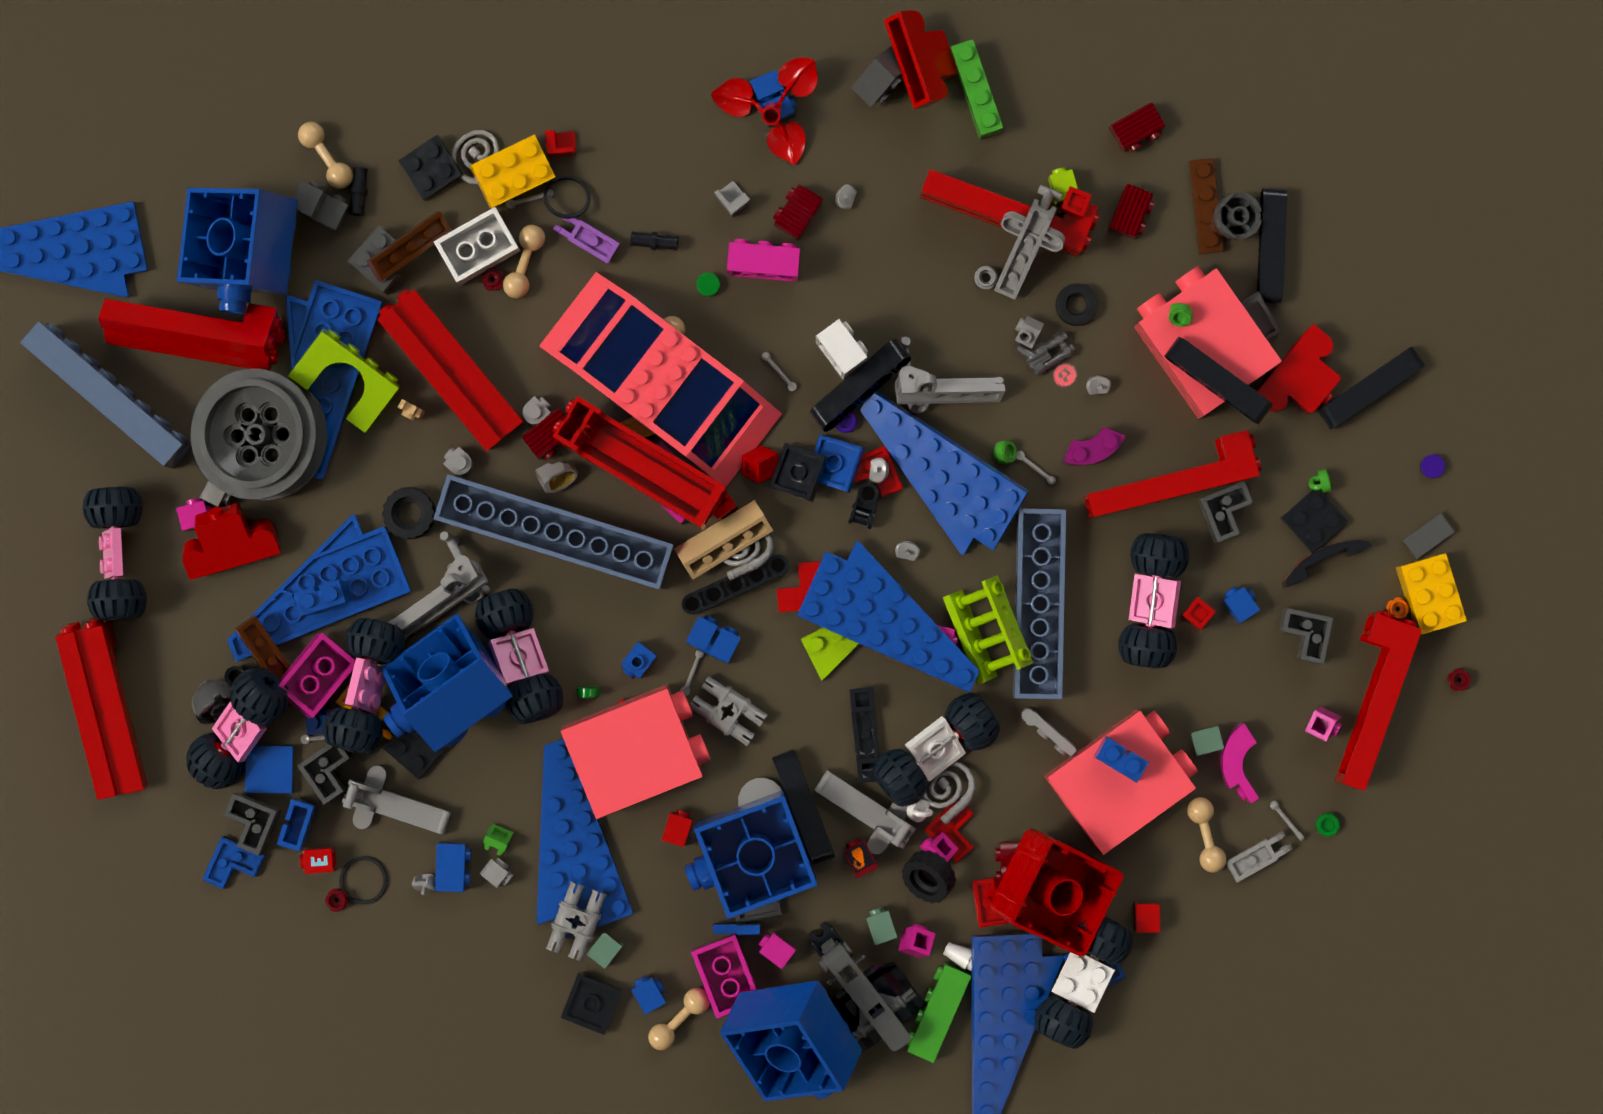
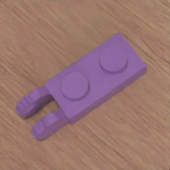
[553,212,620,264]

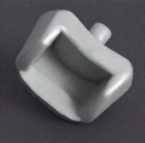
[835,184,857,209]
[1086,375,1111,395]
[869,458,889,483]
[895,540,920,561]
[412,874,436,895]

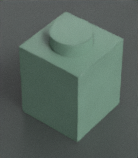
[866,907,897,945]

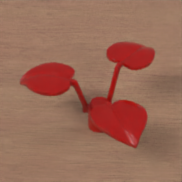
[711,57,818,165]

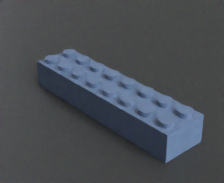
[20,321,192,469]
[1013,509,1066,699]

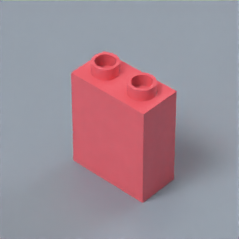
[1134,266,1282,419]
[561,684,711,819]
[1044,710,1198,855]

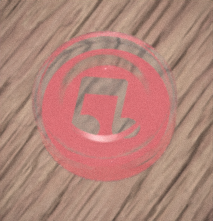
[1053,363,1077,387]

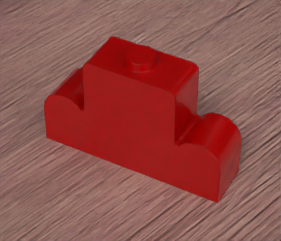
[884,10,958,109]
[1256,324,1341,414]
[182,503,281,580]

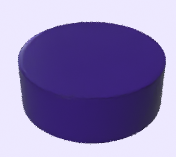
[835,412,857,433]
[1420,455,1445,478]

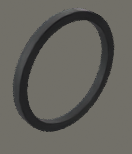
[543,175,591,219]
[339,856,387,904]

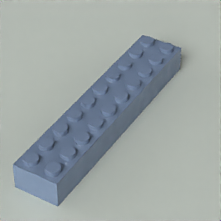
[433,474,674,590]

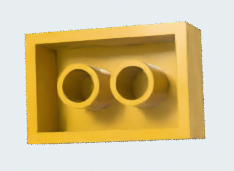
[469,134,555,209]
[1395,553,1467,635]

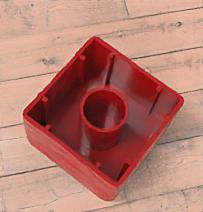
[990,828,1124,957]

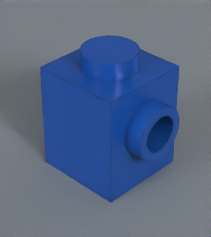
[1221,586,1260,624]
[621,642,657,679]
[631,975,667,1015]

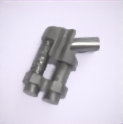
[1016,332,1076,375]

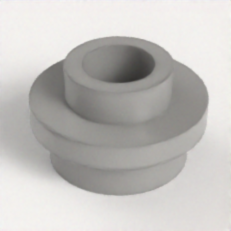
[974,266,998,290]

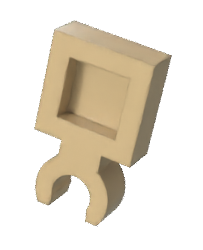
[398,399,425,421]

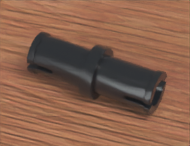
[349,167,368,216]
[630,231,679,251]

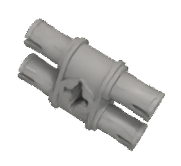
[690,676,768,746]
[546,881,607,961]

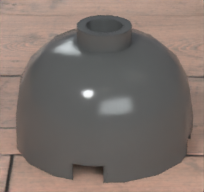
[1213,193,1262,240]
[191,680,231,724]

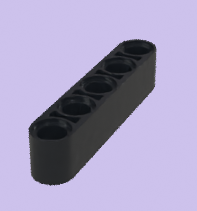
[1257,188,1287,303]
[1164,337,1273,424]
[810,339,911,432]
[1318,346,1425,430]
[681,555,789,615]
[772,749,835,865]

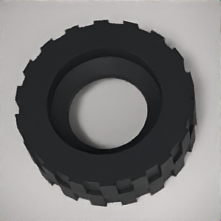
[382,487,436,540]
[902,850,956,903]

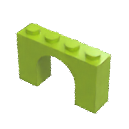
[288,328,400,433]

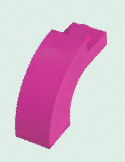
[1220,723,1259,803]

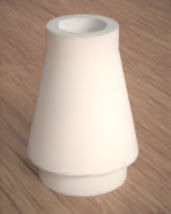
[943,942,972,972]

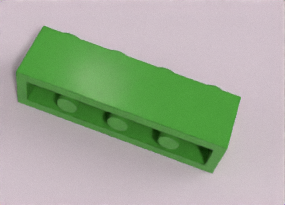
[950,39,1003,140]
[906,962,971,1063]

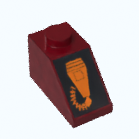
[843,838,878,879]

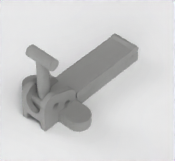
[994,185,1066,300]
[895,337,1005,414]
[389,531,488,641]
[342,765,452,835]
[814,770,916,854]

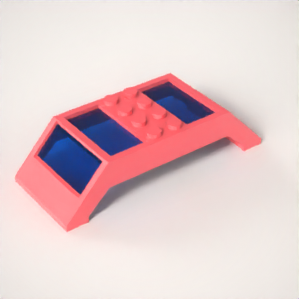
[539,272,782,487]

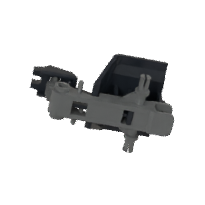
[809,922,926,1054]

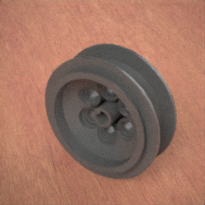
[191,369,328,501]

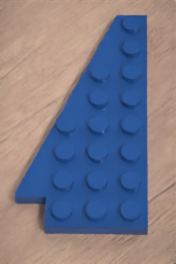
[0,201,149,298]
[286,280,383,480]
[860,391,1029,555]
[227,514,412,662]
[797,541,979,693]
[537,739,633,939]
[971,932,1063,1114]

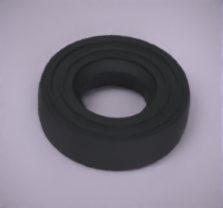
[1055,283,1098,326]

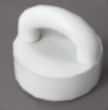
[907,799,933,822]

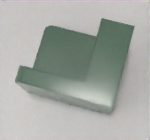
[1191,725,1224,756]
[586,932,623,969]

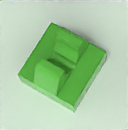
[483,823,514,855]

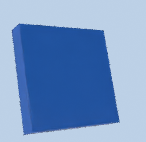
[814,434,865,493]
[245,745,294,793]

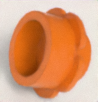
[1386,597,1409,620]

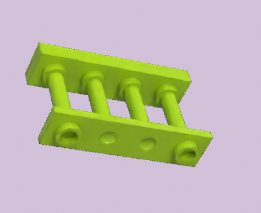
[943,575,1033,685]

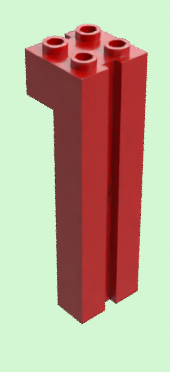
[920,169,1100,257]
[377,288,523,451]
[98,299,285,371]
[552,396,728,530]
[1083,430,1262,519]
[1335,611,1422,791]
[55,618,148,800]

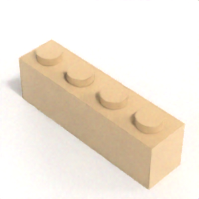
[674,500,773,580]

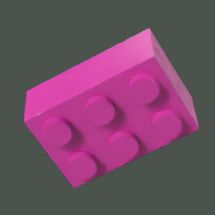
[727,239,800,282]
[278,633,356,718]
[691,934,758,1019]

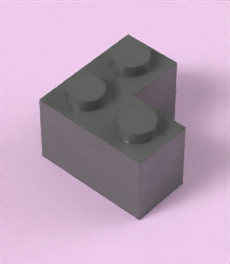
[851,46,904,107]
[294,180,350,233]
[348,226,402,295]
[1197,481,1253,543]
[1278,608,1333,664]
[297,745,353,805]
[224,792,281,855]

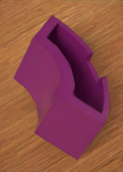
[1062,427,1125,467]

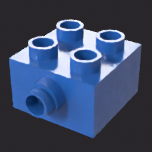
[177,188,298,314]
[381,613,513,752]
[684,790,818,919]
[719,980,862,1101]

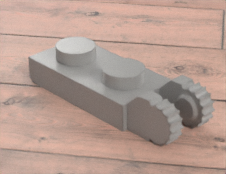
[1021,707,1077,756]
[1226,831,1293,882]

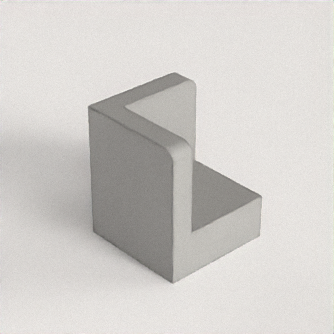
[714,181,751,217]

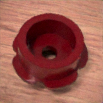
[481,268,504,291]
[1447,668,1471,691]
[325,889,348,912]

